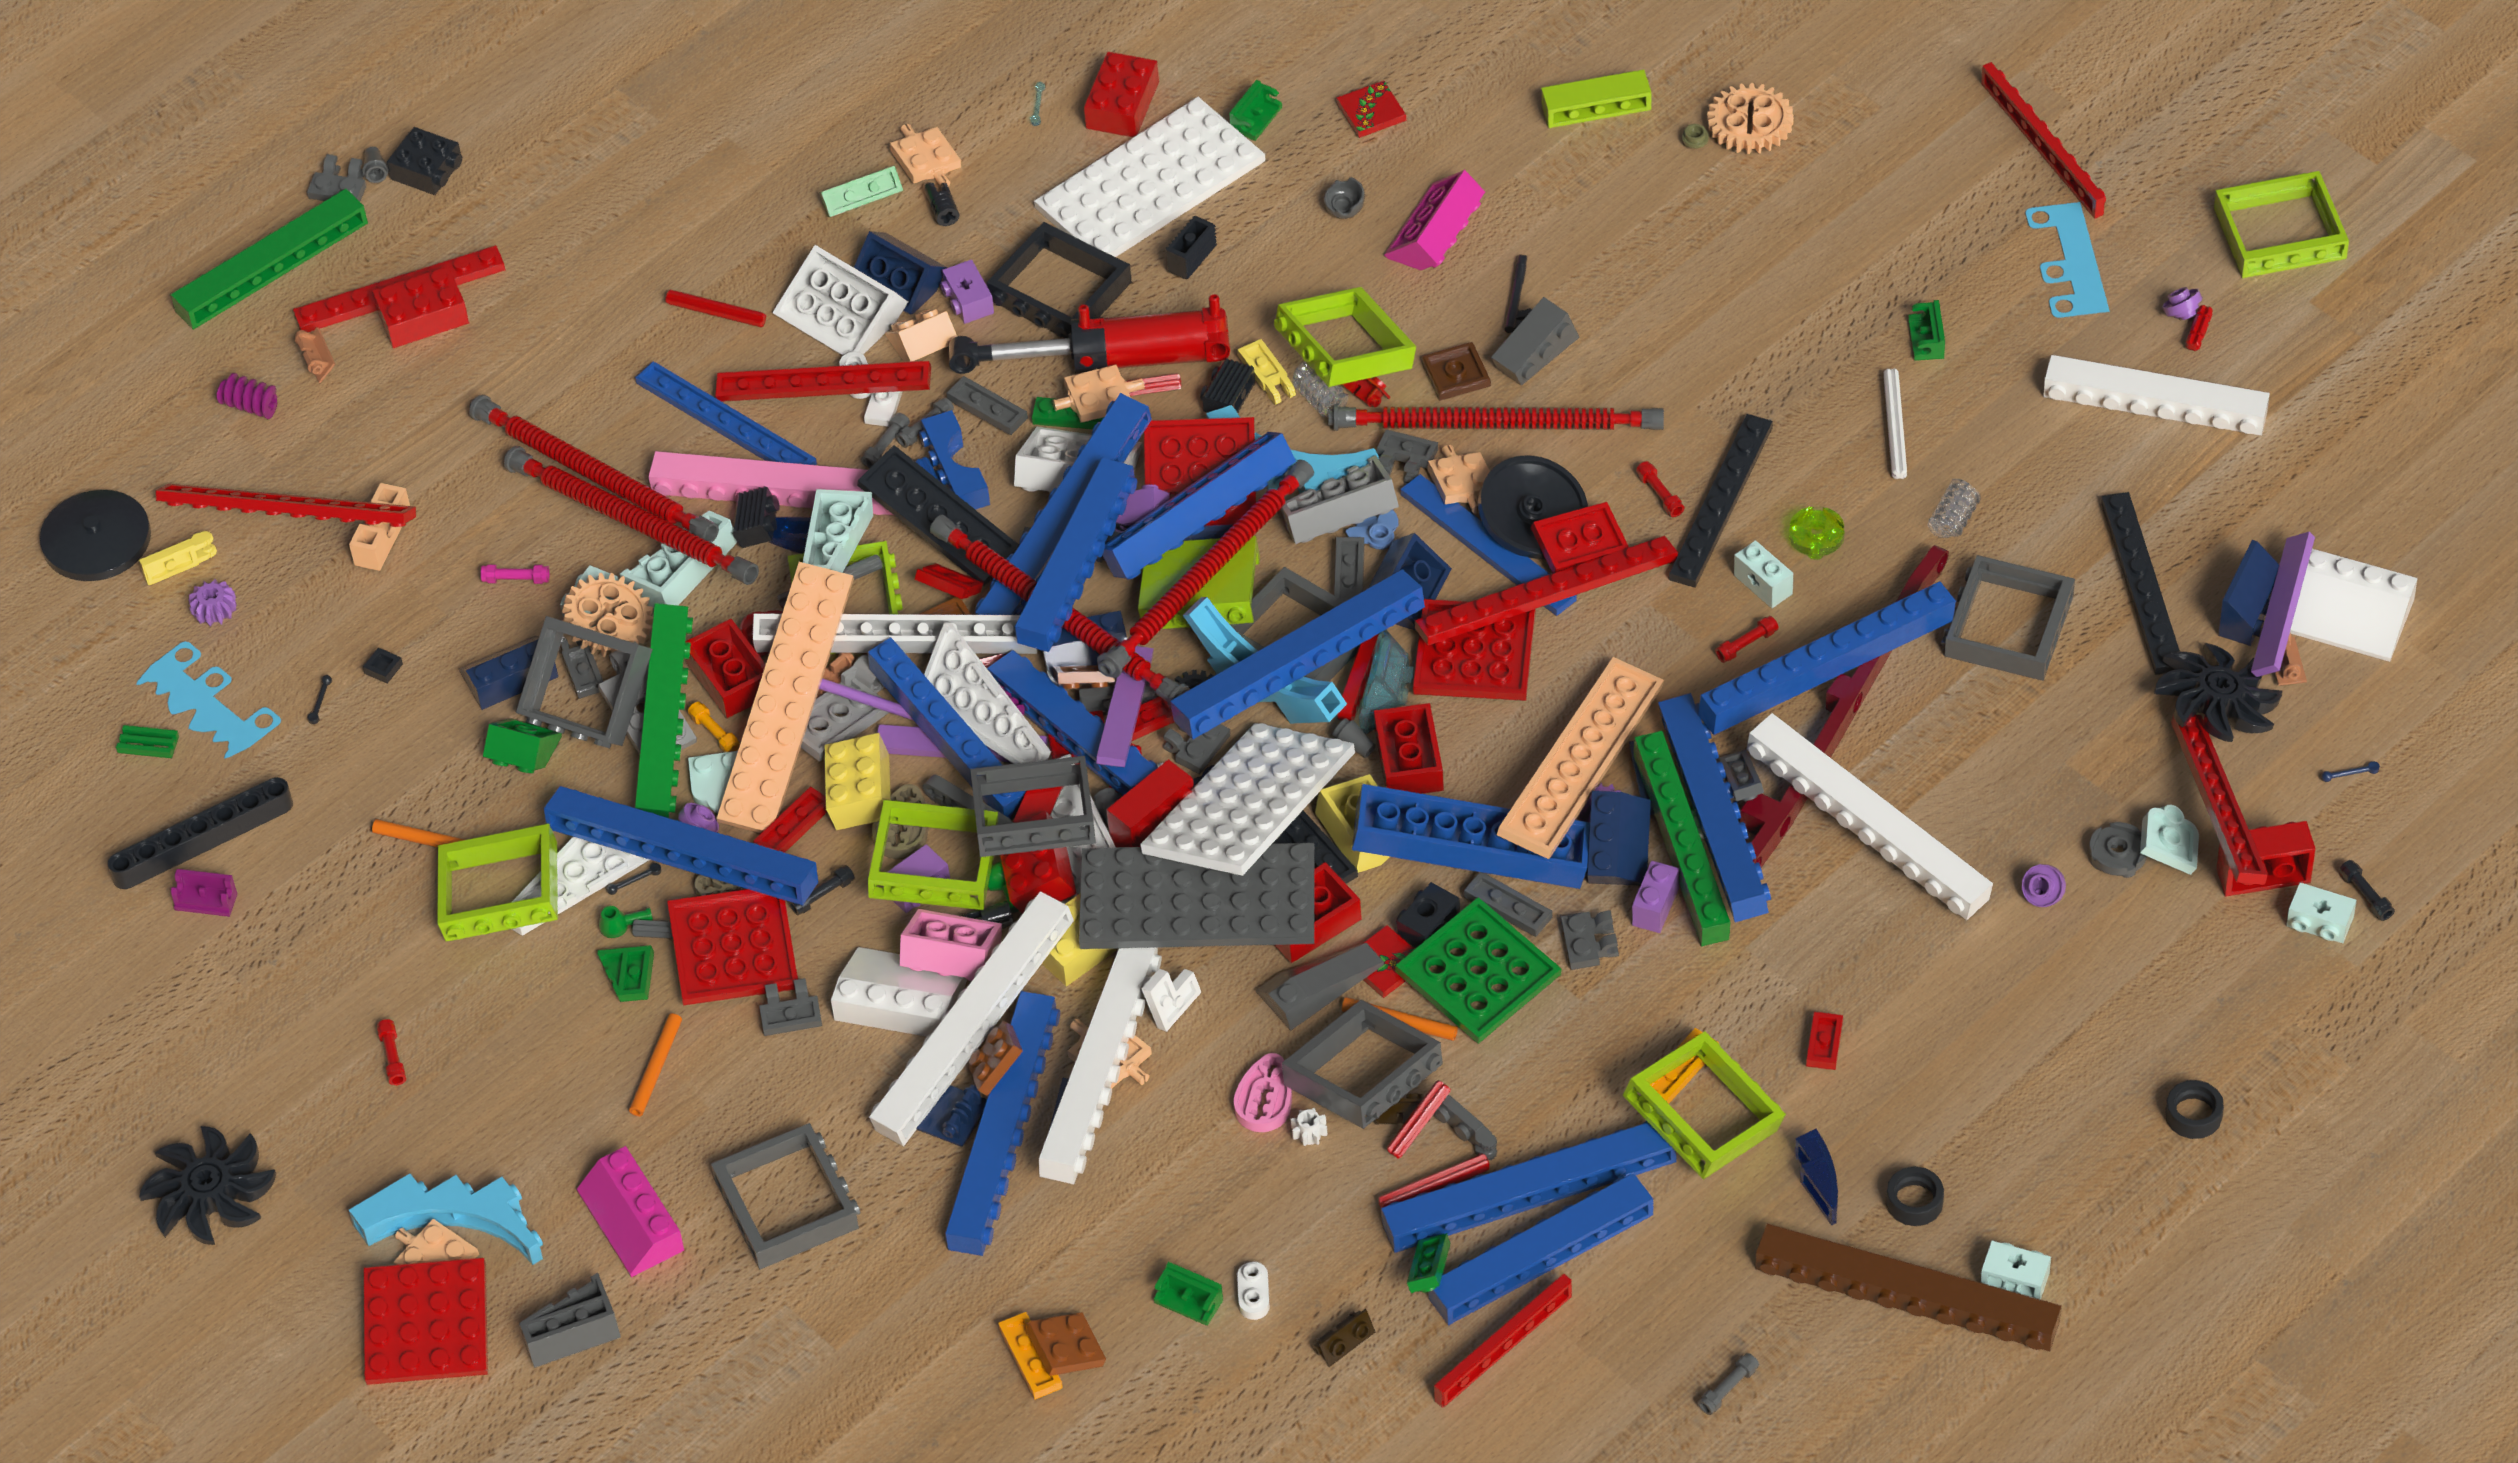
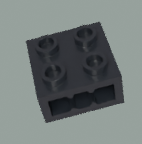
[387,127,462,195]

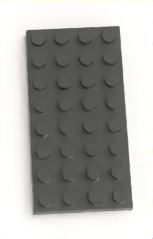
[1079,843,1315,949]

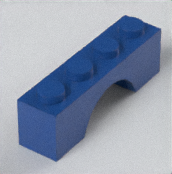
[919,410,990,510]

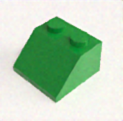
[483,718,562,774]

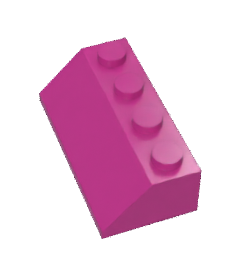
[1384,170,1485,271]
[577,1146,684,1277]

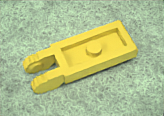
[1237,339,1296,404]
[139,531,217,585]

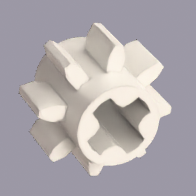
[1291,1108,1327,1146]

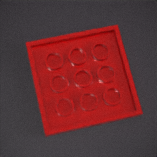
[1144,417,1256,525]
[1413,599,1536,701]
[667,889,798,1006]
[364,1258,488,1385]

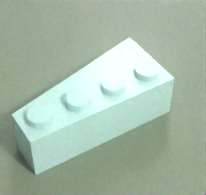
[803,489,873,573]
[620,510,737,608]

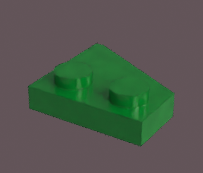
[597,945,654,1002]

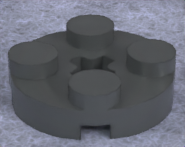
[2089,822,2147,878]

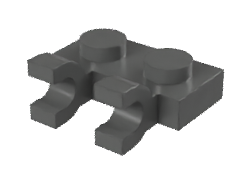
[307,154,367,201]
[1377,429,1438,484]
[1164,724,1230,775]
[1561,910,1619,970]
[759,978,822,1036]

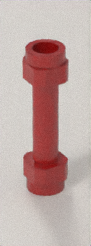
[1636,461,1685,517]
[1715,616,1779,663]
[377,1019,406,1086]

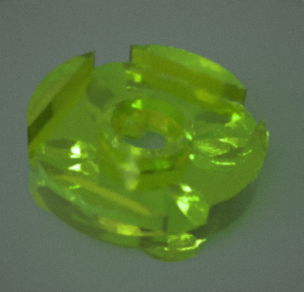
[1789,507,1845,560]

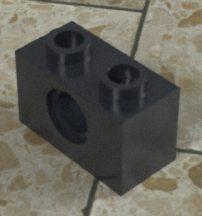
[1396,882,1460,948]

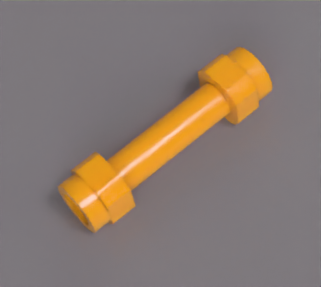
[688,702,741,753]

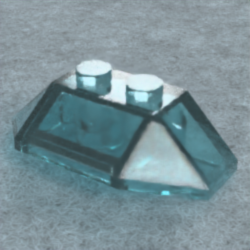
[1359,630,1413,734]

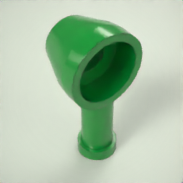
[988,861,1019,913]
[599,906,653,938]

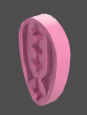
[1234,1053,1292,1132]

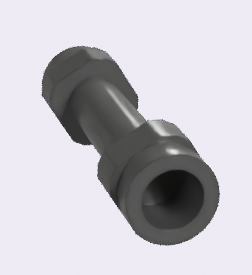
[896,397,954,448]
[861,413,910,469]
[1698,1353,1759,1415]

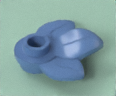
[1346,509,1399,549]

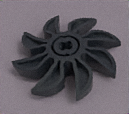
[2154,643,2282,742]
[139,1126,276,1245]

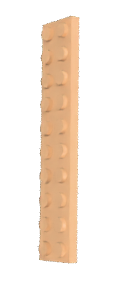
[717,562,854,833]
[1497,657,1664,859]

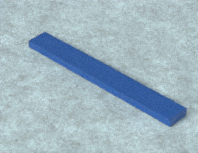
[635,361,817,465]
[1401,474,1577,616]

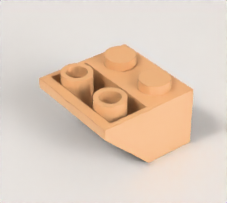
[885,308,957,362]

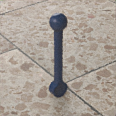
[2321,761,2380,782]

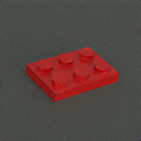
[1531,502,1629,573]

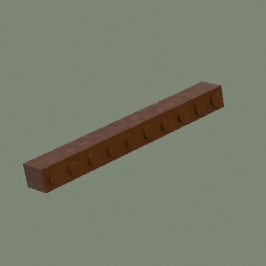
[1756,1224,2062,1352]

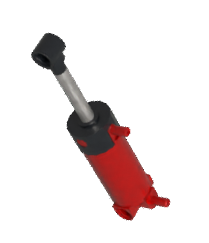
[948,294,1230,374]

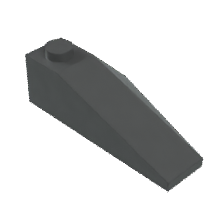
[1256,943,1384,1031]

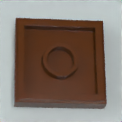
[1421,342,1491,401]

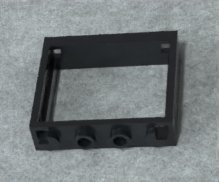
[987,222,1132,339]

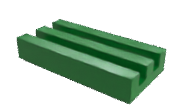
[116,725,179,759]

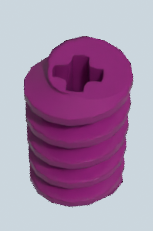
[216,372,278,419]

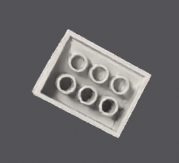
[773,245,908,355]
[1014,426,1143,493]
[2290,549,2418,662]
[831,947,967,1037]

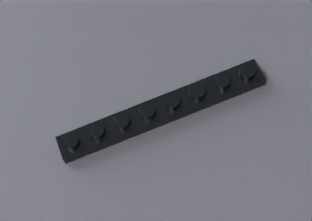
[1669,414,1773,588]
[2101,492,2180,675]

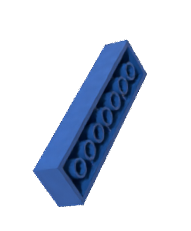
[1352,784,1590,889]

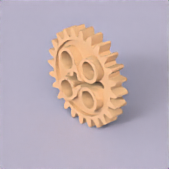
[1707,83,1793,154]
[562,573,653,657]

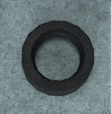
[2165,1080,2224,1139]
[1886,1166,1944,1226]

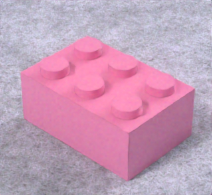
[900,909,1002,981]

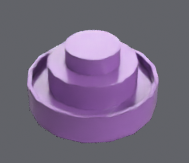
[2162,287,2203,320]
[679,803,719,833]
[2022,864,2066,907]

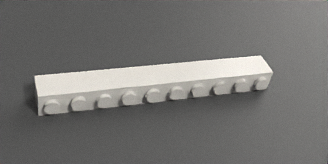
[753,614,1037,654]
[1747,713,1993,920]
[869,891,1074,1147]
[1039,948,1162,1184]

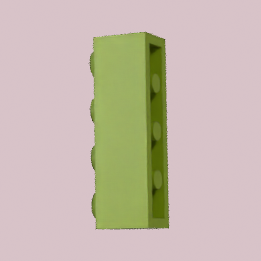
[1541,70,1651,128]

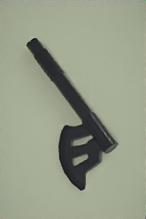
[1504,255,1532,333]

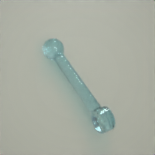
[1030,82,1045,126]

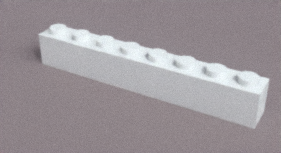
[2044,355,2270,436]

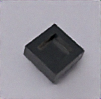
[363,647,403,684]

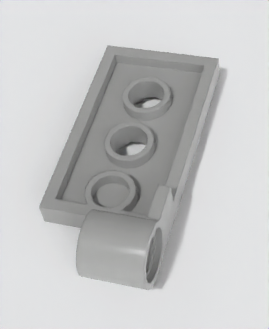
[598,641,697,755]
[801,654,889,761]

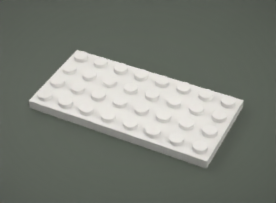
[1034,97,1265,257]
[1141,723,1355,876]

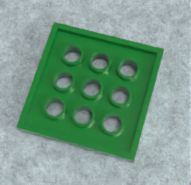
[1395,897,1562,1044]

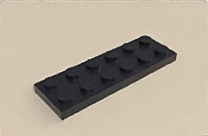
[857,445,1019,586]

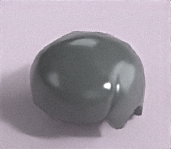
[1324,177,1365,219]

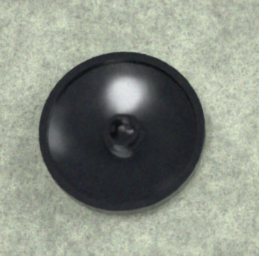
[1478,455,1588,559]
[40,490,151,581]

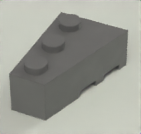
[1491,297,1580,386]
[519,1272,621,1368]

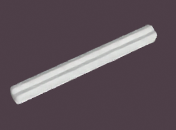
[1884,368,1907,479]

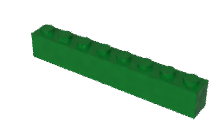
[171,189,368,330]
[635,603,693,818]
[1634,731,1731,947]

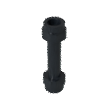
[2339,860,2395,921]
[789,865,855,915]

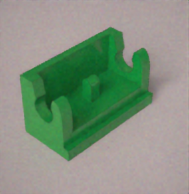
[1229,79,1282,141]
[1908,300,1945,361]
[1154,1261,1223,1326]

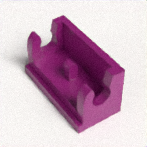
[171,869,238,917]

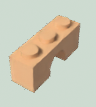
[349,483,410,571]

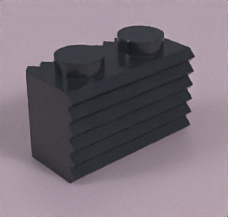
[1166,216,1217,280]
[1200,358,1255,413]
[733,486,780,548]

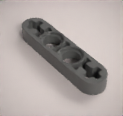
[923,775,1013,825]

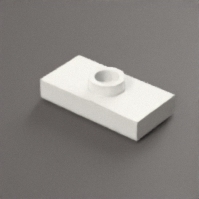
[864,391,903,427]

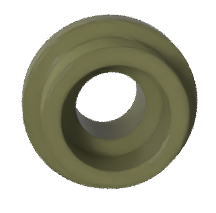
[1682,124,1709,148]

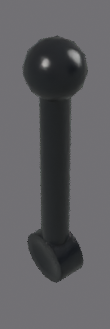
[308,675,332,724]
[606,863,662,895]

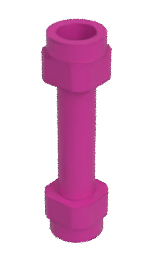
[481,564,550,584]

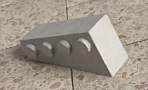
[1281,455,1399,544]

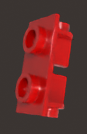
[1340,377,1391,407]

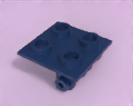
[916,1085,987,1147]

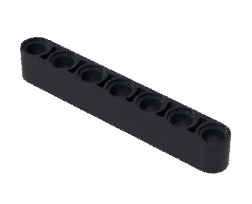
[108,777,293,889]

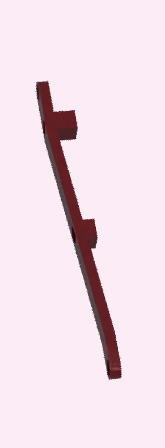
[1740,545,1949,868]

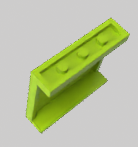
[1138,536,1260,629]

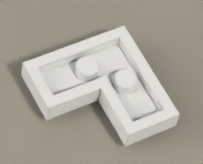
[1141,969,1201,1032]

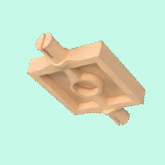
[890,124,961,187]
[1053,365,1145,423]
[1427,445,1490,514]
[1068,1018,1152,1088]
[394,1219,479,1265]

